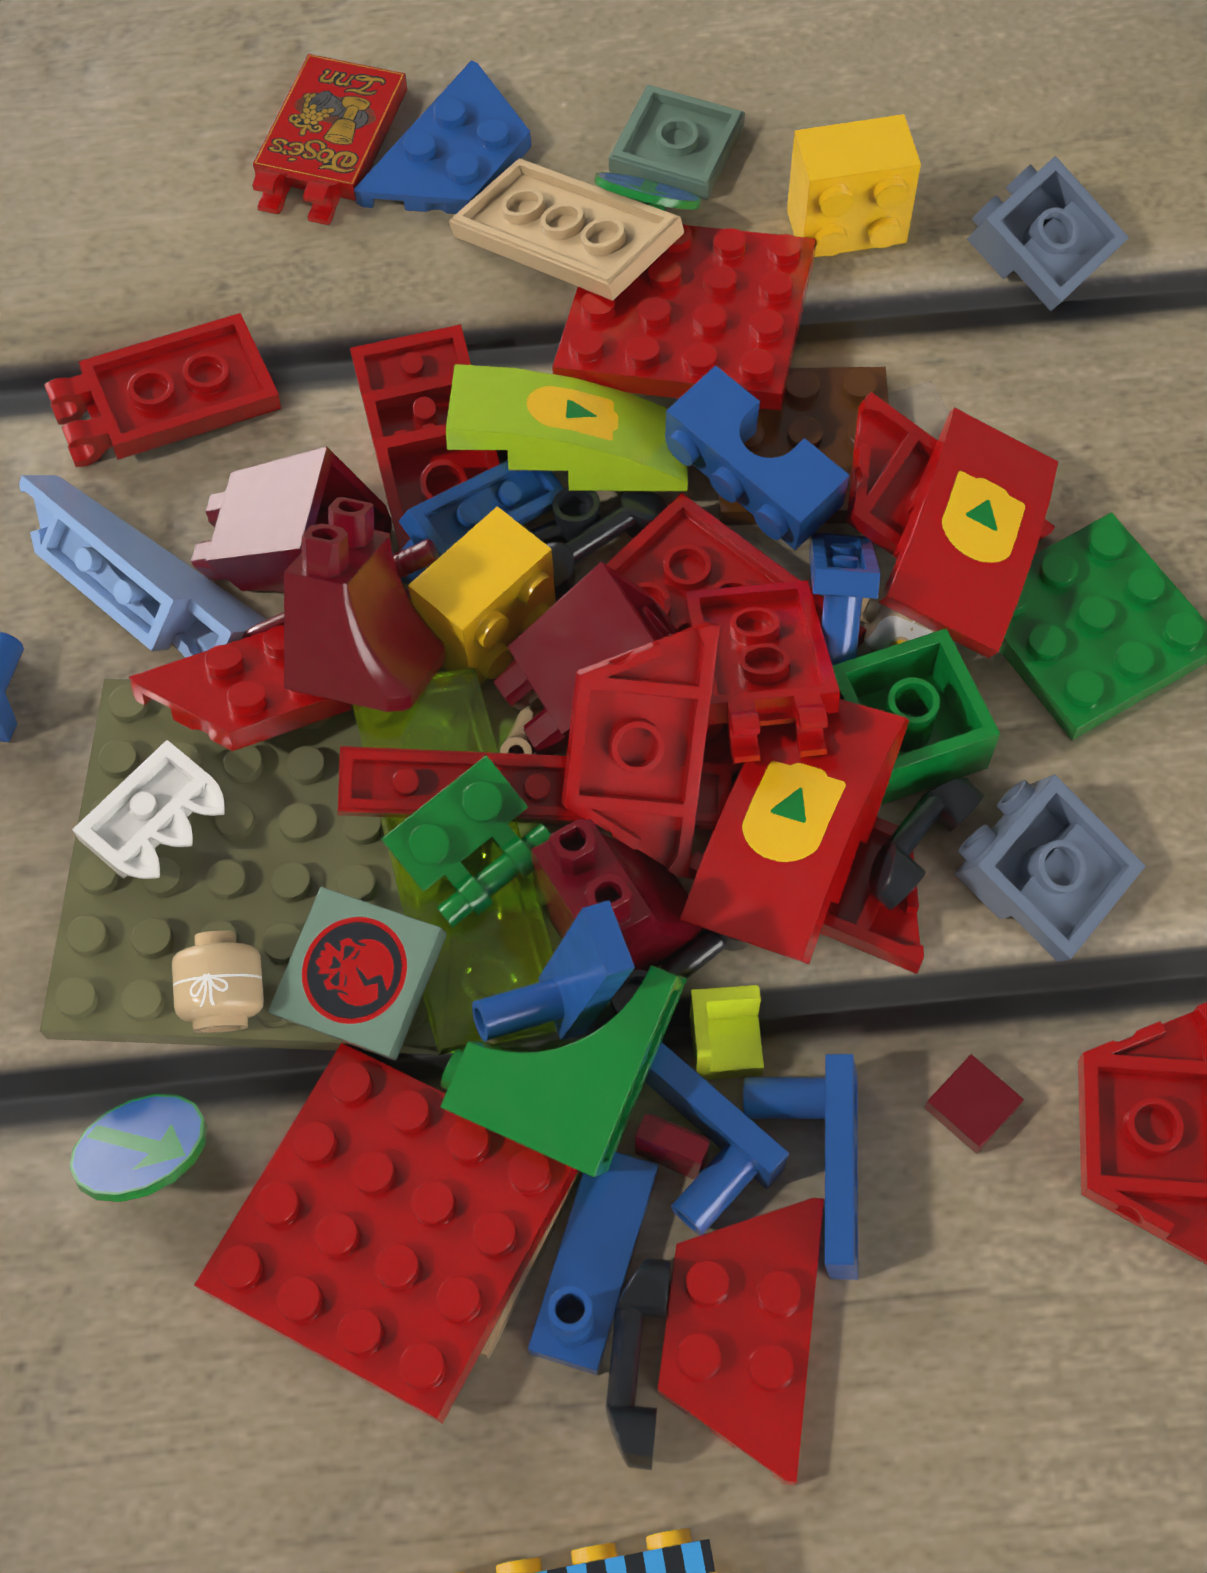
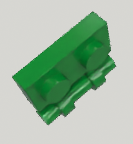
[381,755,551,928]

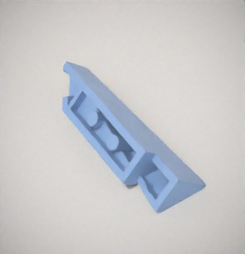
[19,475,267,658]

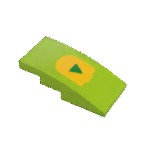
[446,364,688,491]

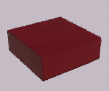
[924,1054,1024,1154]
[635,1113,710,1180]

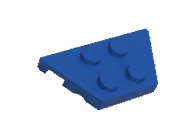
[354,60,531,214]

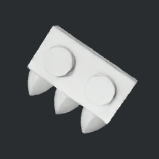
[72,740,225,879]

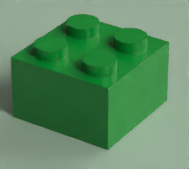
[833,628,1000,805]

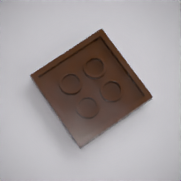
[719,366,889,525]

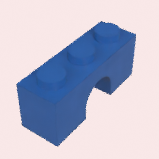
[665,365,850,551]

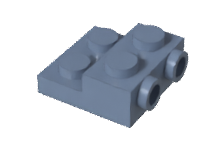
[967,156,1129,311]
[954,774,1146,962]

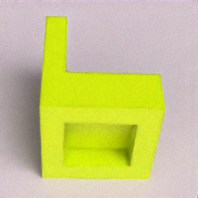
[689,985,764,1080]

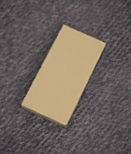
[449,158,684,301]

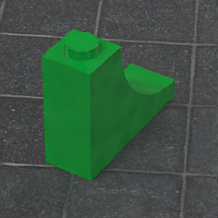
[440,965,687,1177]

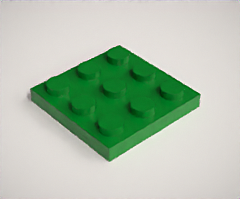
[999,512,1207,741]

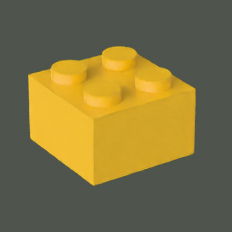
[787,114,921,257]
[408,506,556,692]

